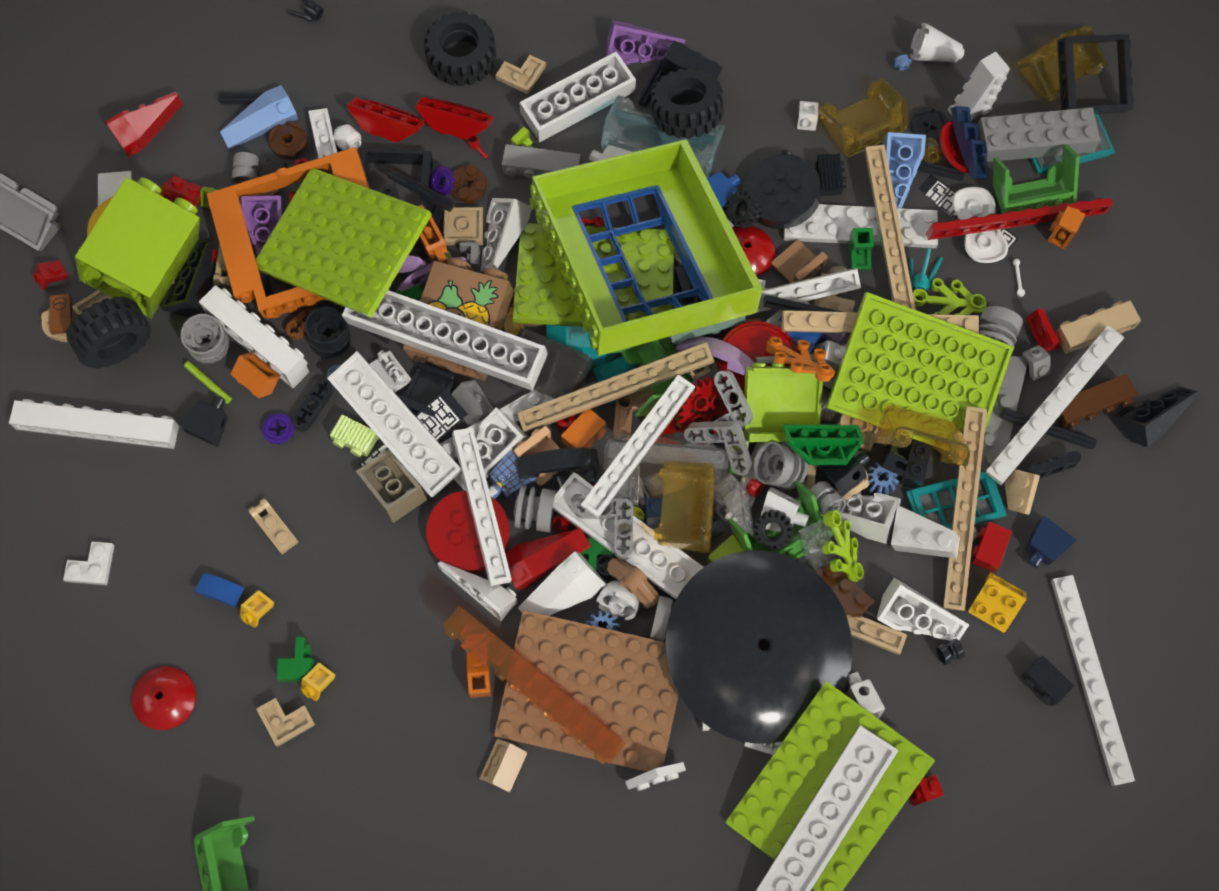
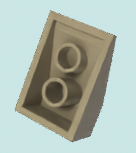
[356,449,427,523]

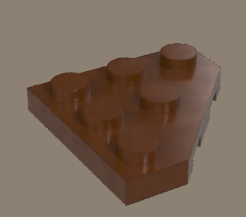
[816,561,875,618]

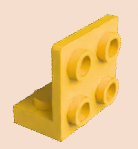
[968,572,1027,633]

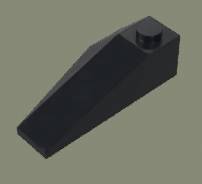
[160,237,213,317]
[1113,387,1198,447]

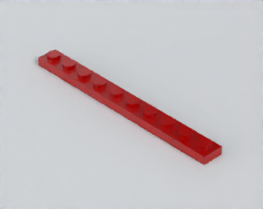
[926,198,1113,240]

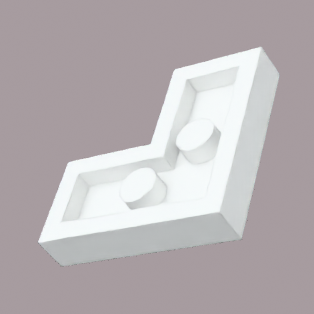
[63,542,114,585]
[625,762,686,791]

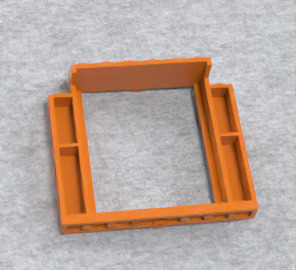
[207,147,370,319]

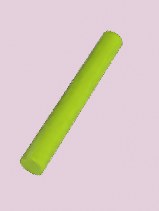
[184,361,232,404]

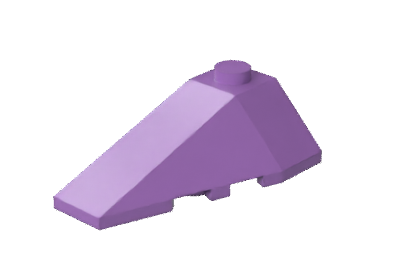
[606,20,686,65]
[241,196,284,274]

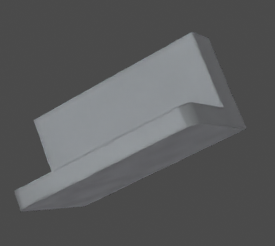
[452,380,494,427]

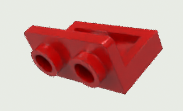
[161,176,203,208]

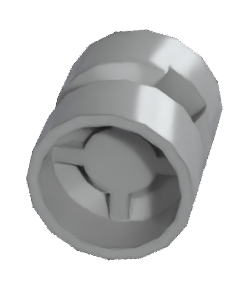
[231,152,259,185]
[810,481,846,515]

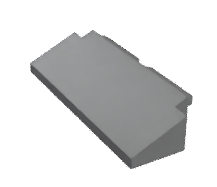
[0,173,62,251]

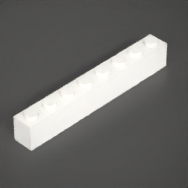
[9,399,179,449]

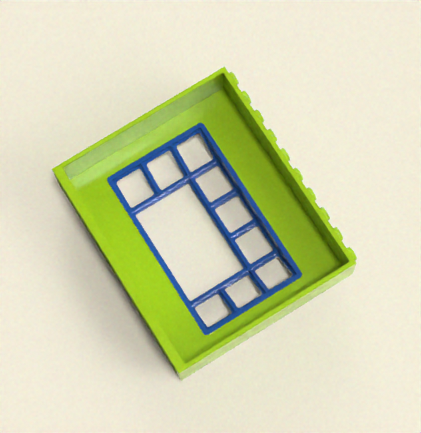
[529,139,763,356]

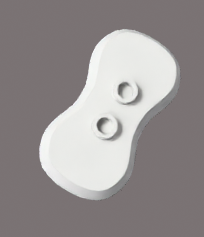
[952,187,1008,263]

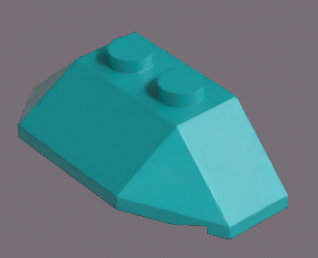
[546,325,617,366]

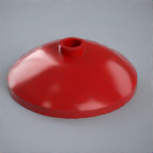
[939,121,970,173]
[732,226,775,277]
[131,666,196,731]

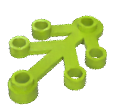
[913,278,987,315]
[822,510,864,582]

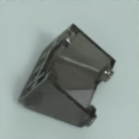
[501,329,593,399]

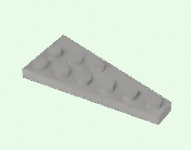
[980,356,1028,472]

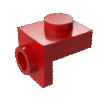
[33,260,68,290]
[909,775,944,806]

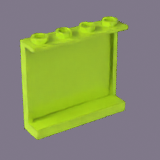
[742,362,823,442]

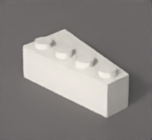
[948,52,1010,120]

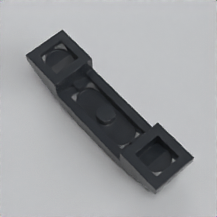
[516,448,600,480]

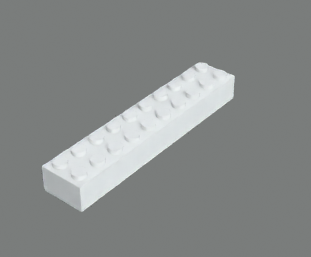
[342,290,548,390]

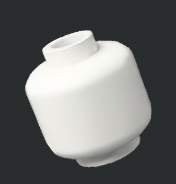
[333,124,361,151]

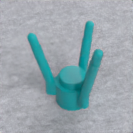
[909,248,943,291]

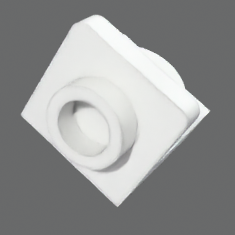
[797,101,818,131]

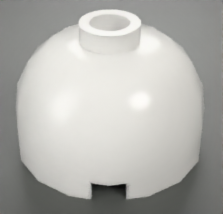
[597,580,640,620]

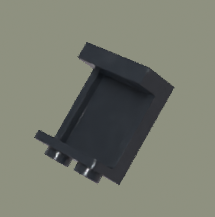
[400,361,456,417]

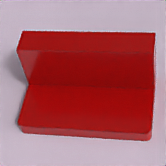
[1025,308,1061,352]

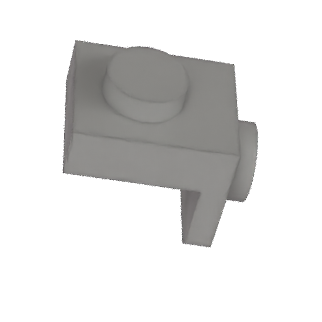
[1023,346,1051,381]

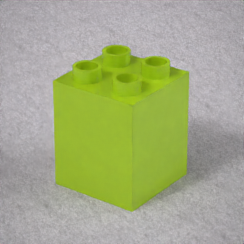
[75,177,200,319]

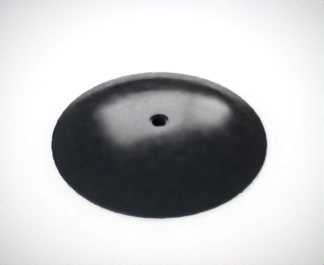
[665,550,853,744]

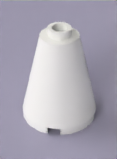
[910,23,965,62]

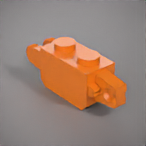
[418,205,448,264]

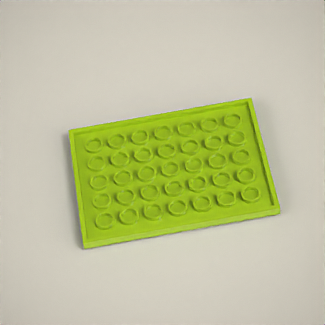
[256,168,432,318]
[513,223,674,326]
[825,292,1014,456]
[725,681,935,891]

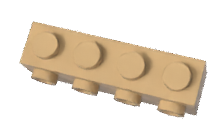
[1055,300,1141,354]

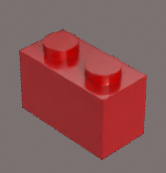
[971,522,1012,572]

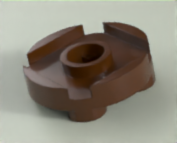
[269,122,308,160]
[451,165,487,204]

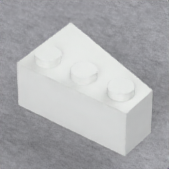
[891,505,960,558]

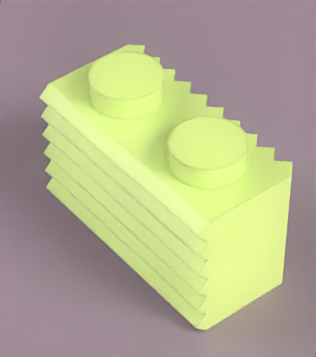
[330,415,379,457]

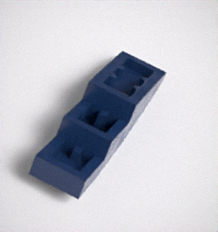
[951,106,989,179]

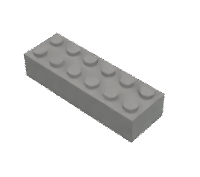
[977,108,1101,162]

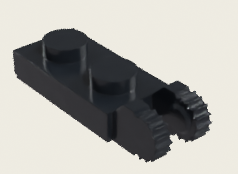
[1027,450,1082,479]

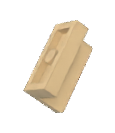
[479,739,527,792]

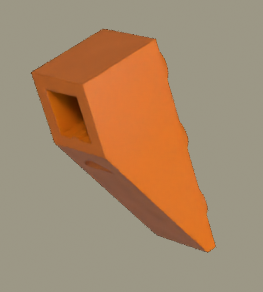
[466,633,492,698]

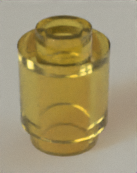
[923,138,942,164]

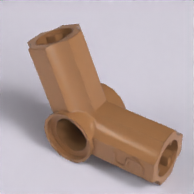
[613,387,654,435]
[607,558,660,608]

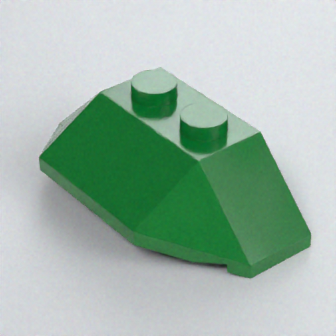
[782,424,864,465]

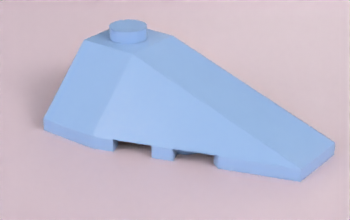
[220,85,298,149]
[883,132,926,209]

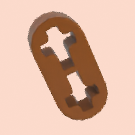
[286,307,314,340]

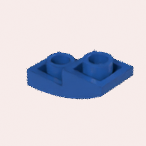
[194,573,244,608]

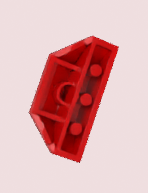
[347,97,425,142]
[416,97,494,140]

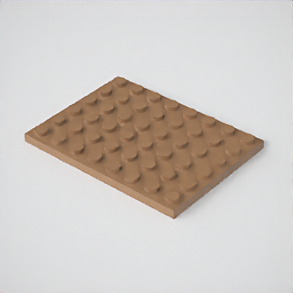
[494,610,679,772]

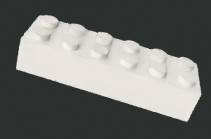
[520,52,636,142]
[199,285,309,388]

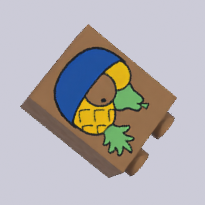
[403,258,515,381]

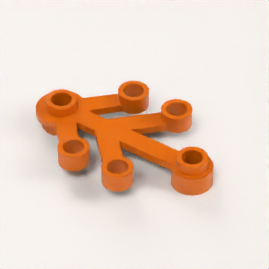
[766,337,835,382]

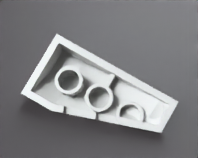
[480,198,531,272]
[454,407,530,491]
[820,493,901,544]
[518,552,607,616]
[438,561,517,621]
[877,578,969,641]

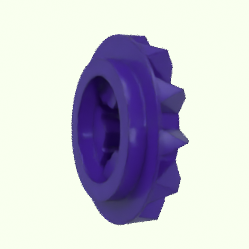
[430,166,456,196]
[262,413,295,445]

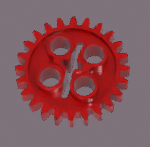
[674,377,735,435]

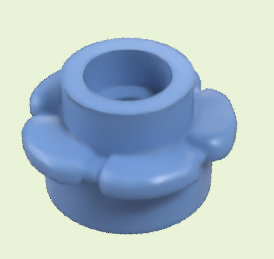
[894,54,912,71]

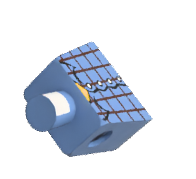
[488,451,536,500]

